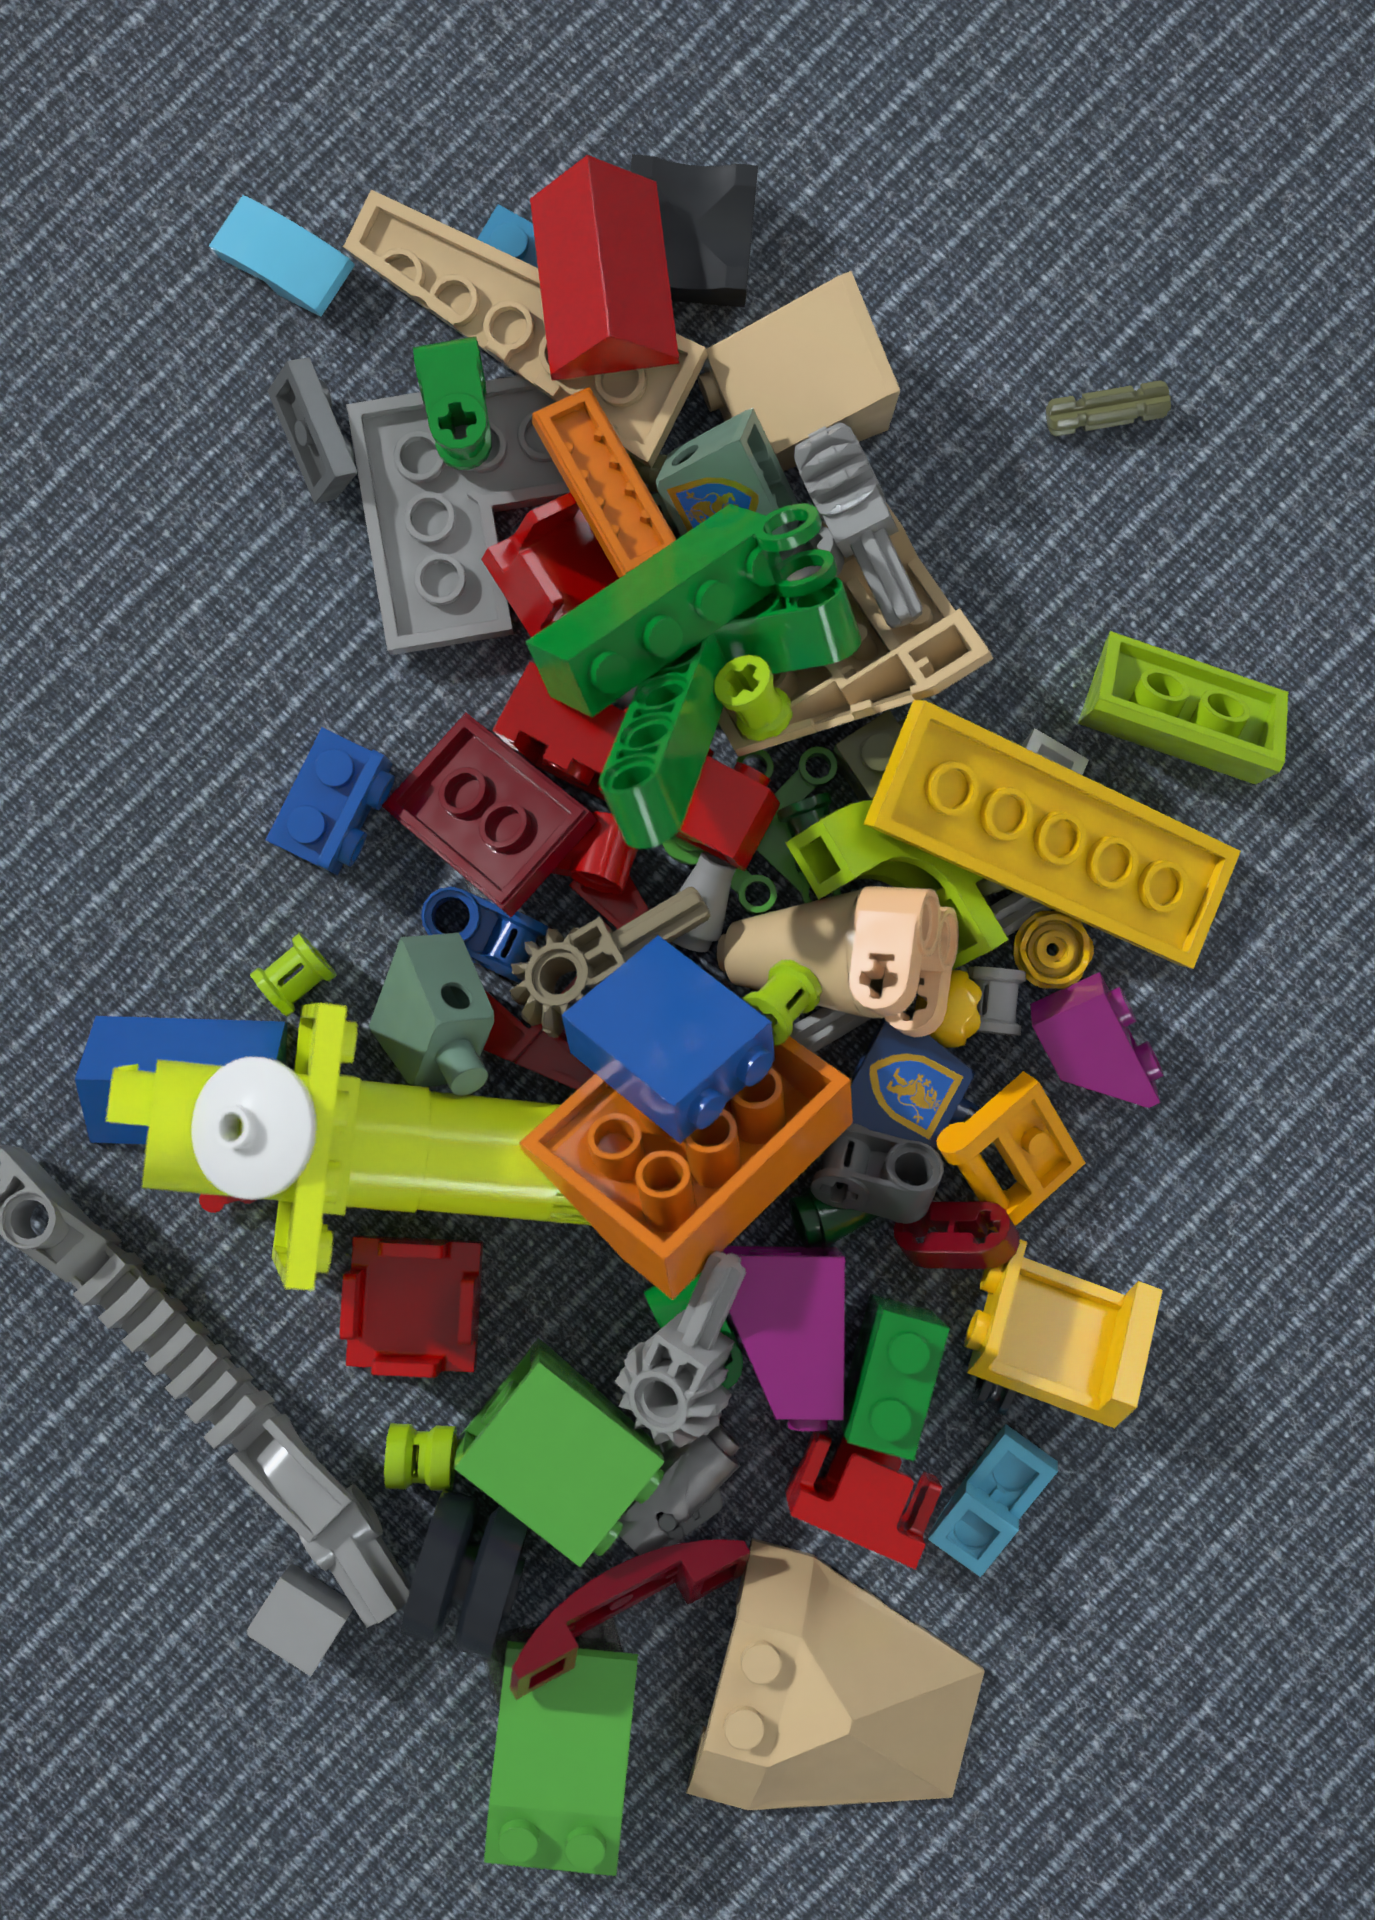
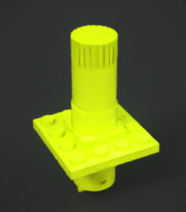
[106,1003,592,1290]

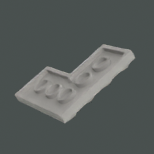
[346,375,570,655]

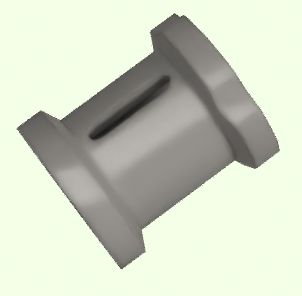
[968,966,1026,1036]

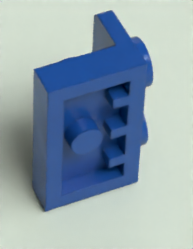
[266,727,395,876]

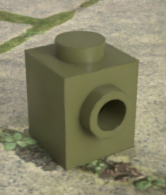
[832,710,906,802]

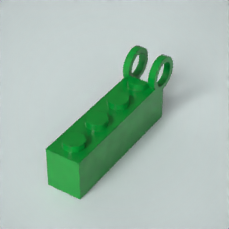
[525,504,837,717]

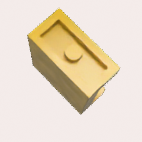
[964,1239,1163,1428]

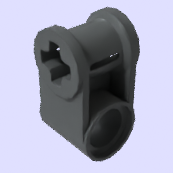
[810,1123,944,1224]

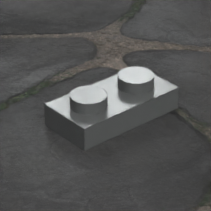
[268,357,357,504]

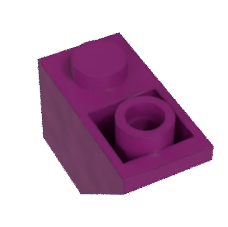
[1030,972,1164,1108]

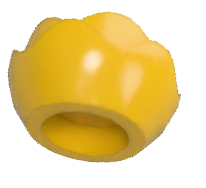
[1013,911,1094,989]
[915,970,982,1048]

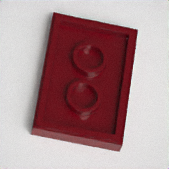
[382,712,598,918]

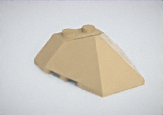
[718,503,993,757]
[686,1538,985,1810]

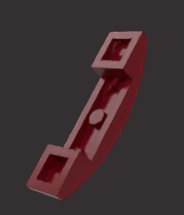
[510,1539,750,1700]

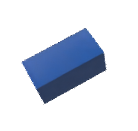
[75,1016,288,1144]

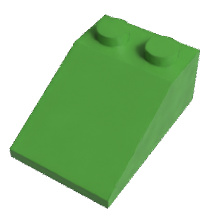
[484,1641,638,1876]

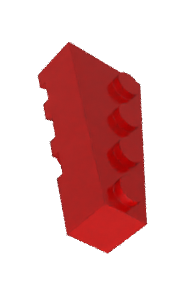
[492,661,780,872]

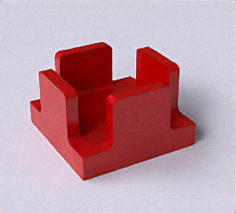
[481,492,619,637]
[339,1235,483,1378]
[785,1429,942,1569]

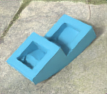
[209,195,355,317]
[928,1424,1058,1577]

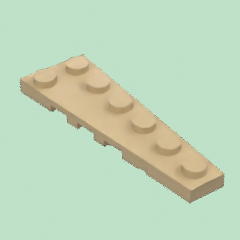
[343,190,708,468]

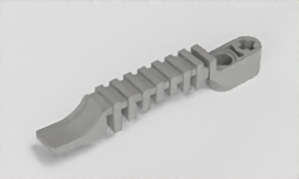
[0,1144,355,1543]

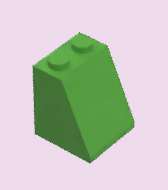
[454,1338,665,1567]

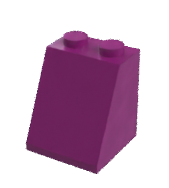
[722,1245,845,1431]

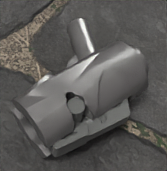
[619,1423,740,1555]

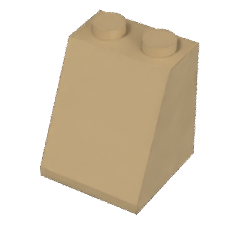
[697,271,900,471]

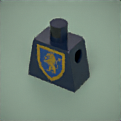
[850,1017,982,1149]

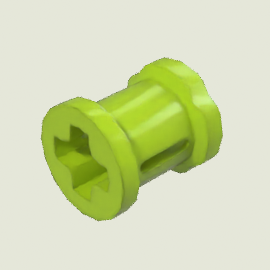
[714,655,793,741]
[250,932,337,1017]
[742,960,822,1046]

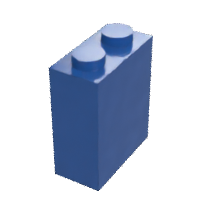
[562,935,775,1143]

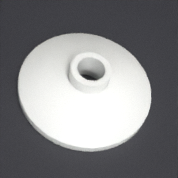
[192,1057,316,1199]

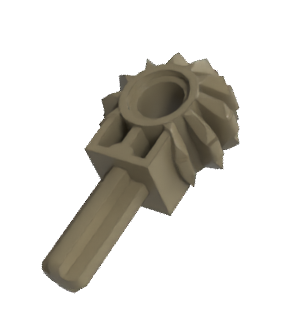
[509,887,710,1038]

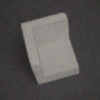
[247,1564,354,1676]

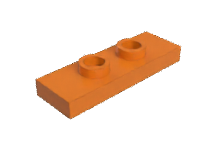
[532,386,676,578]

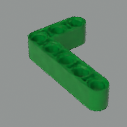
[599,577,861,848]

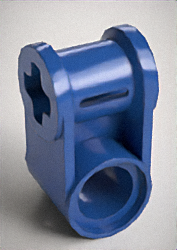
[421,887,550,983]

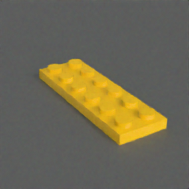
[864,700,1241,969]

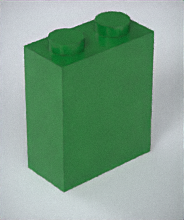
[838,1294,950,1461]

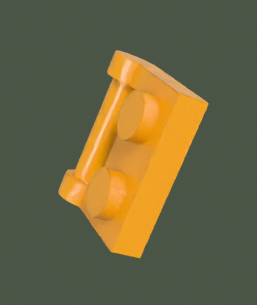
[937,1071,1086,1232]

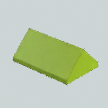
[1078,631,1288,785]

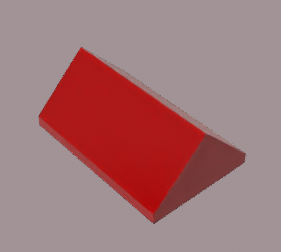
[530,155,680,381]

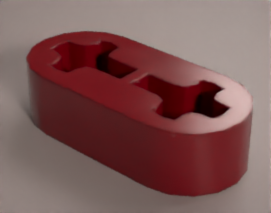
[894,1202,1020,1269]

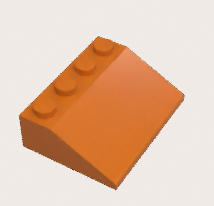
[519,1037,853,1300]

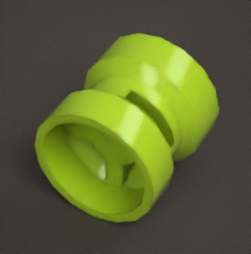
[384,1423,457,1491]

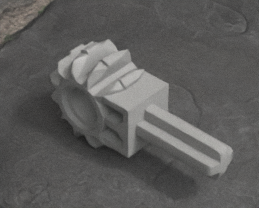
[794,422,923,628]
[615,1251,746,1448]

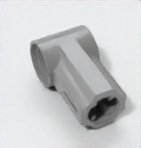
[298,1485,411,1628]

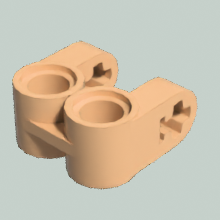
[849,886,959,1038]

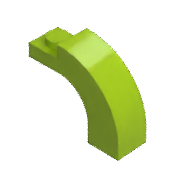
[786,800,1009,970]

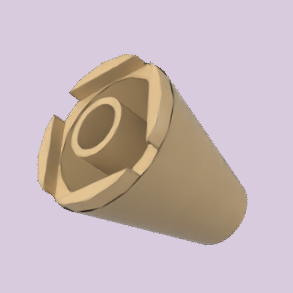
[717,889,885,1018]

